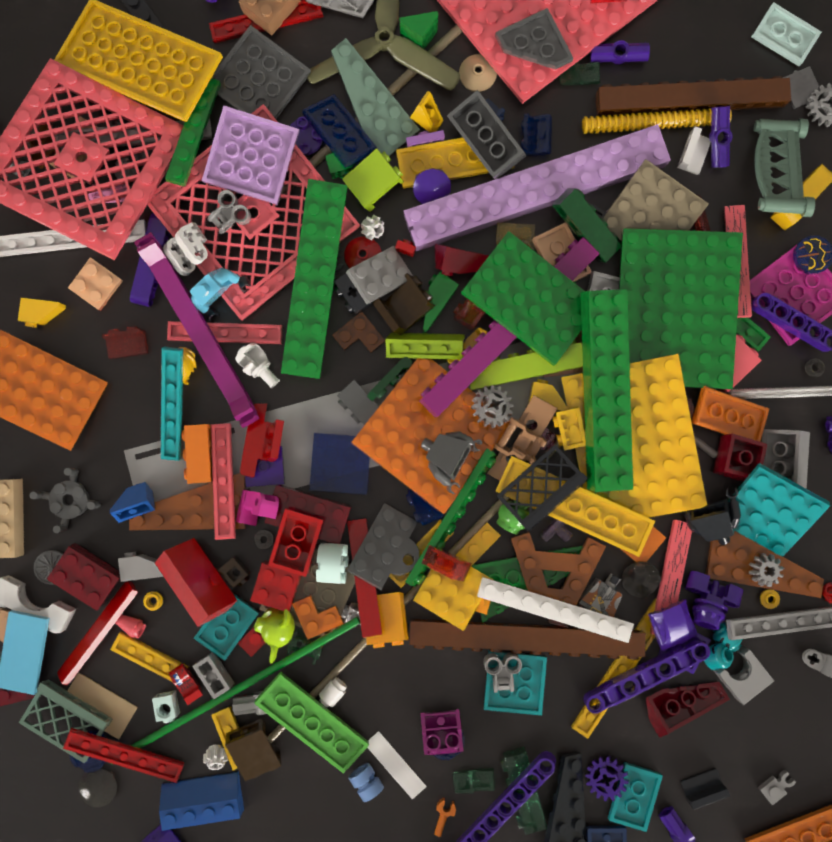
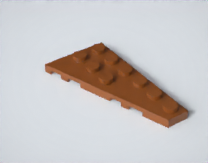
[129,473,246,530]

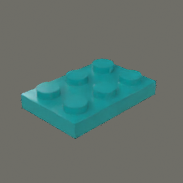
[194,592,260,661]
[608,762,663,832]

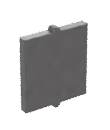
[783,66,822,109]

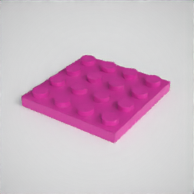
[750,239,832,346]

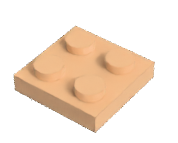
[68,257,123,311]

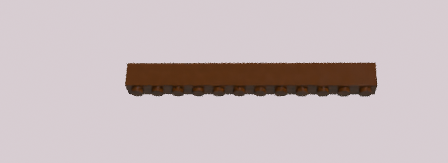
[409,618,646,660]

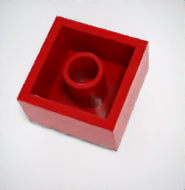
[250,560,301,611]

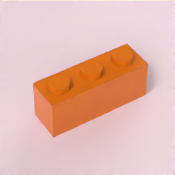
[182,424,213,484]

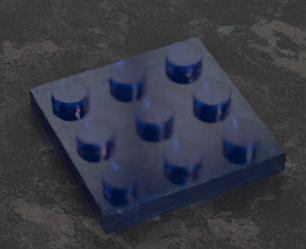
[309,433,370,495]

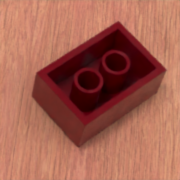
[47,543,120,611]

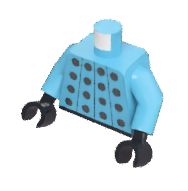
[190,267,251,322]

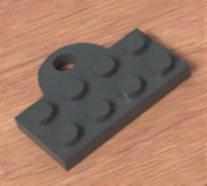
[347,503,419,590]

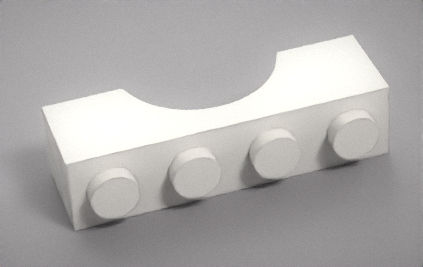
[0,575,76,633]

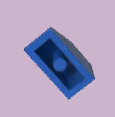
[110,482,155,523]

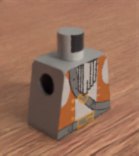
[578,573,622,617]

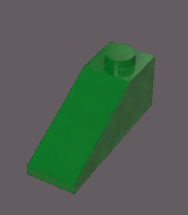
[423,272,459,333]

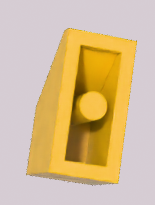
[18,298,66,328]
[527,379,568,411]

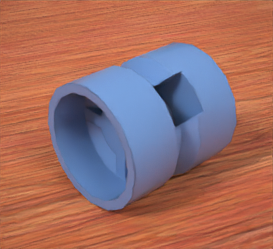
[348,763,384,802]

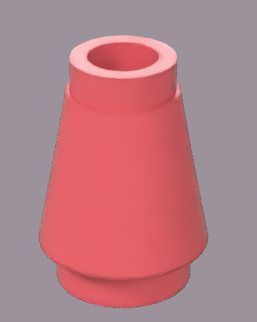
[115,614,146,638]

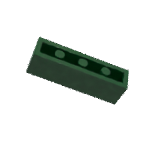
[552,188,622,262]

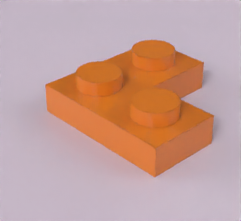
[292,595,344,640]

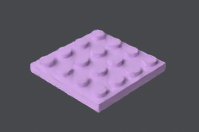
[202,106,299,205]

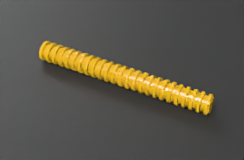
[582,108,732,134]

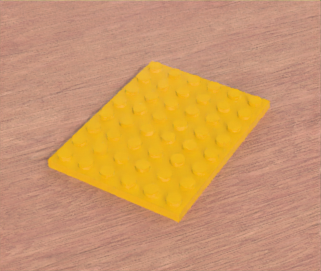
[561,354,707,518]

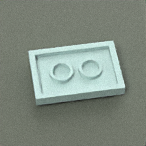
[751,2,821,66]

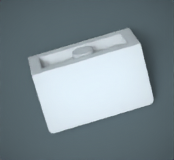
[677,126,711,175]

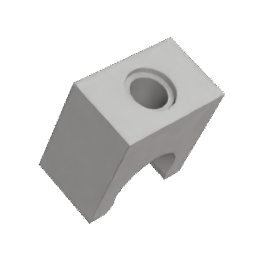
[713,645,774,705]

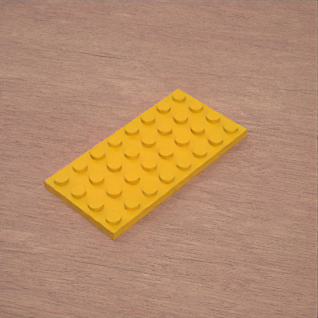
[54,0,223,122]

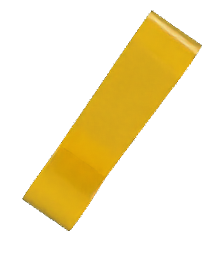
[770,164,832,230]

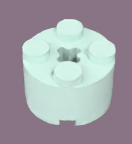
[316,543,349,584]

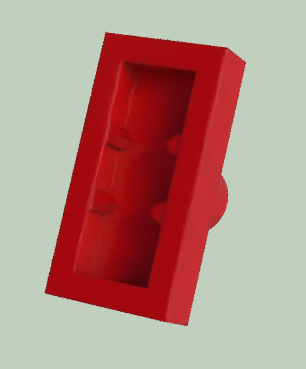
[238,627,265,657]

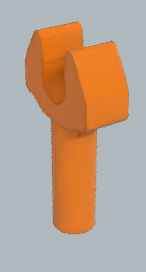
[434,798,456,837]

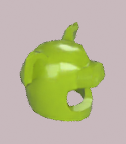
[254,608,295,663]

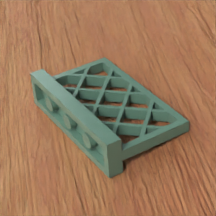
[19,679,113,763]

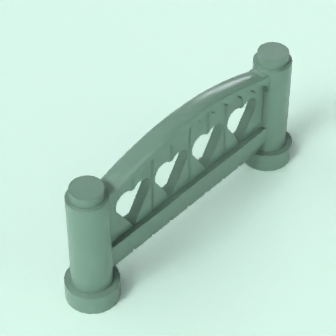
[754,118,815,217]

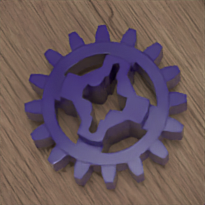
[585,756,629,801]

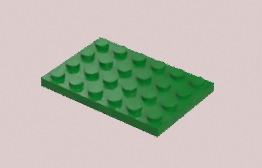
[461,231,585,366]

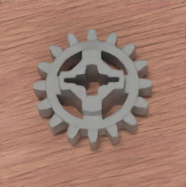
[806,83,832,127]
[471,385,514,428]

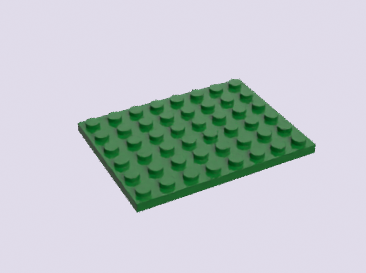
[619,228,743,389]

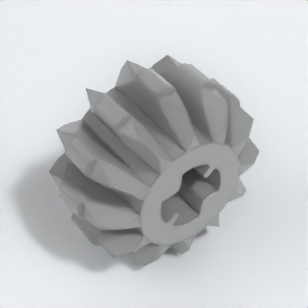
[748,553,785,587]

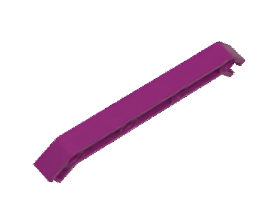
[134,232,260,428]

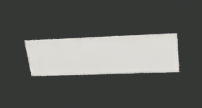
[367,731,427,799]

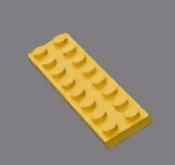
[495,456,655,557]

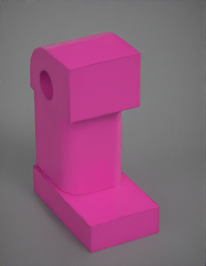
[235,490,279,526]

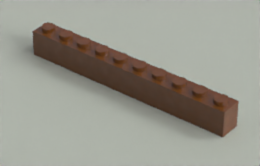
[595,76,791,116]

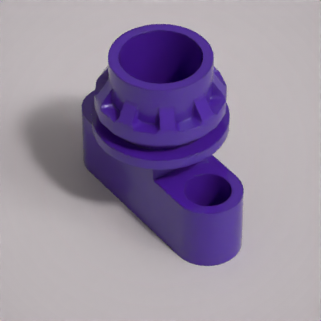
[686,571,744,630]

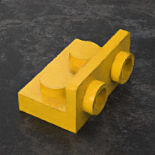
[553,407,586,451]

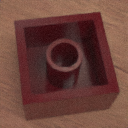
[713,434,768,481]

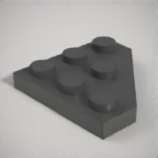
[495,8,573,70]

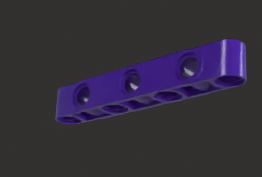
[583,639,710,713]

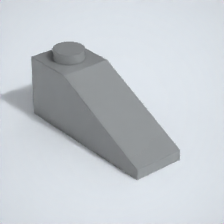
[118,552,164,582]

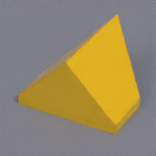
[410,91,444,133]

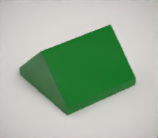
[399,11,438,50]

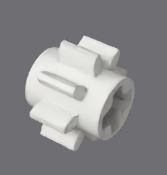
[361,215,384,240]
[203,745,228,770]

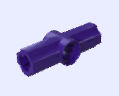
[590,40,650,65]
[709,106,732,168]
[658,806,695,842]

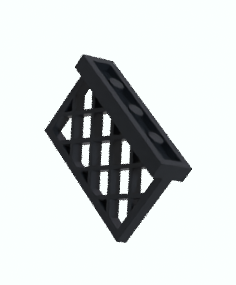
[497,444,588,532]

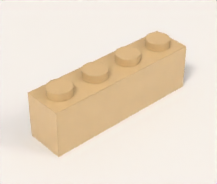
[0,479,24,558]

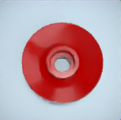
[344,237,382,269]

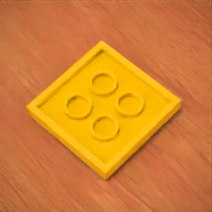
[413,550,493,631]

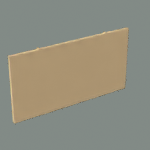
[68,672,138,739]

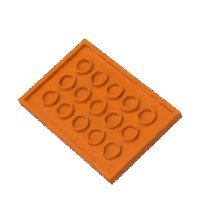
[0,330,108,451]

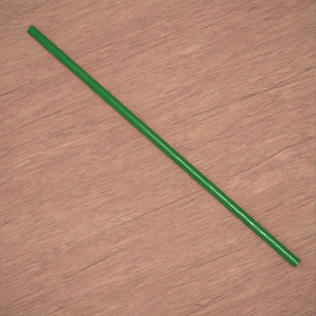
[111,617,361,765]

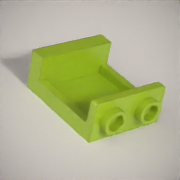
[342,149,404,212]

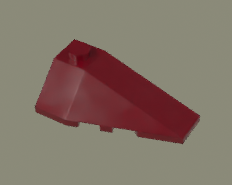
[435,244,489,276]
[646,682,730,738]

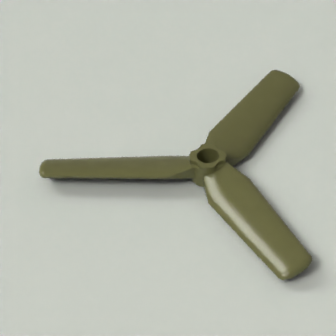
[307,0,460,91]

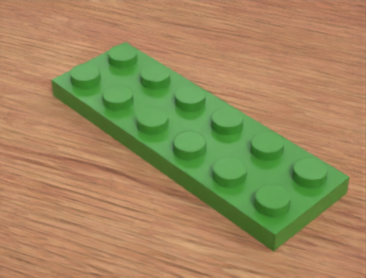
[254,672,369,774]

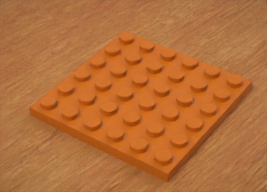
[351,358,510,514]

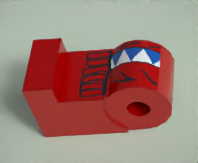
[169,663,203,705]

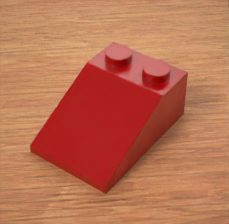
[268,508,323,577]

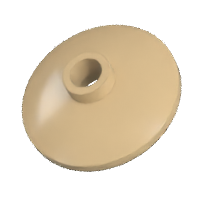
[459,54,497,92]

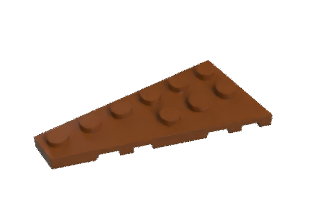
[705,531,824,598]

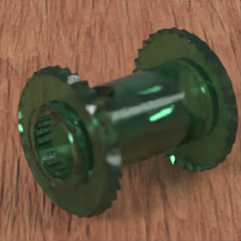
[287,629,324,665]

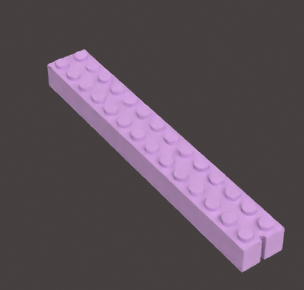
[404,124,671,252]

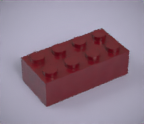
[265,484,352,544]

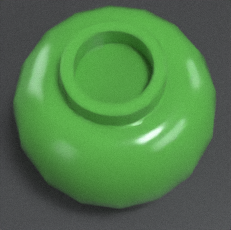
[496,500,529,535]

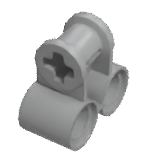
[207,190,251,234]
[802,649,832,678]
[483,653,522,693]

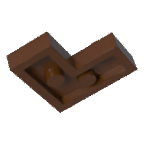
[332,311,386,353]

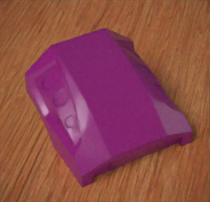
[420,709,463,755]

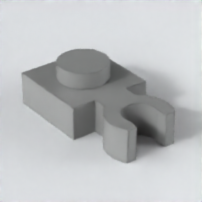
[758,770,796,805]

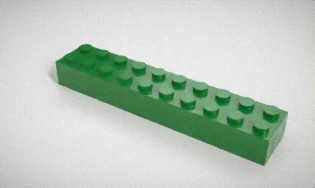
[281,179,347,379]
[581,289,633,492]

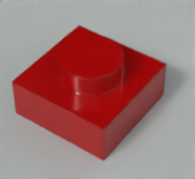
[395,239,416,257]

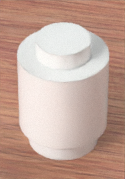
[319,677,347,707]

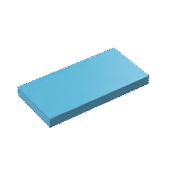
[0,610,50,695]

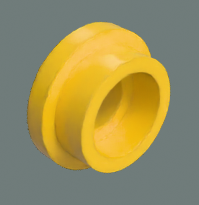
[760,589,780,609]
[143,591,163,611]

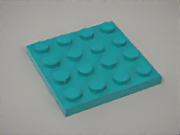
[728,463,830,557]

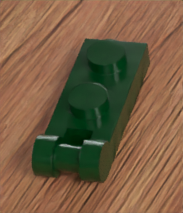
[367,357,412,402]

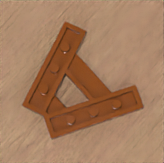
[511,532,606,605]

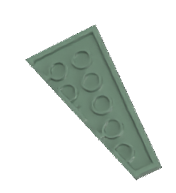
[331,38,420,156]

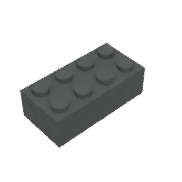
[447,90,526,179]

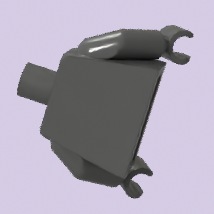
[421,431,482,494]

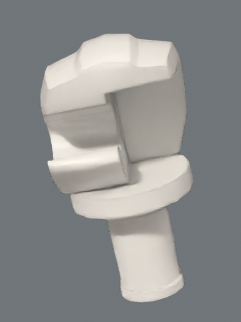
[235,343,280,388]

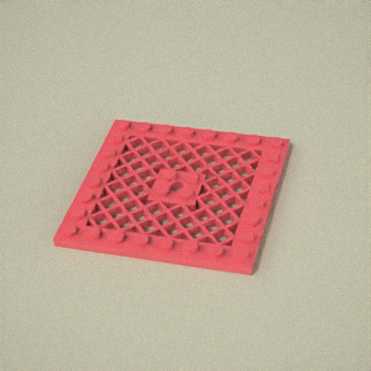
[0,58,184,260]
[147,104,360,321]

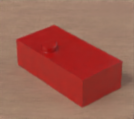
[155,538,238,627]

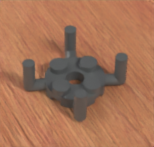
[30,468,101,533]

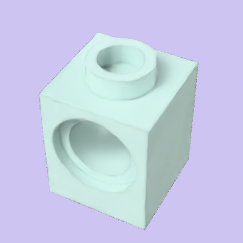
[152,690,180,723]

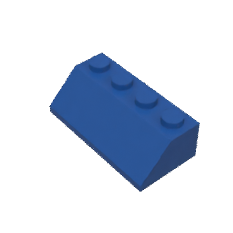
[159,771,244,831]

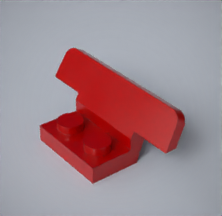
[240,404,284,478]

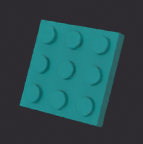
[483,650,547,716]

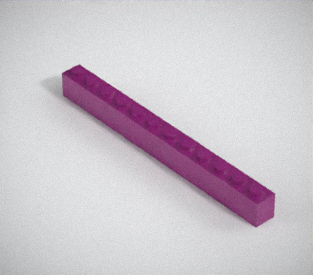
[419,237,600,418]

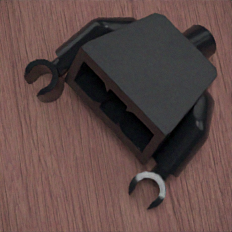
[684,487,741,545]

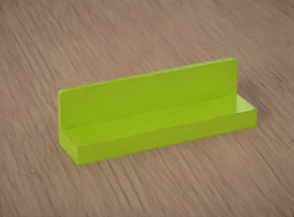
[386,333,465,359]

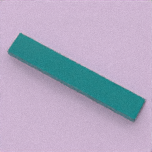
[161,347,183,461]

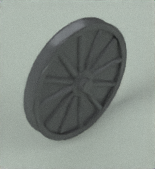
[33,550,63,585]

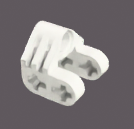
[163,222,208,276]

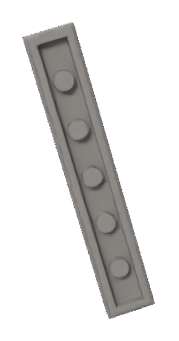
[726,607,832,640]

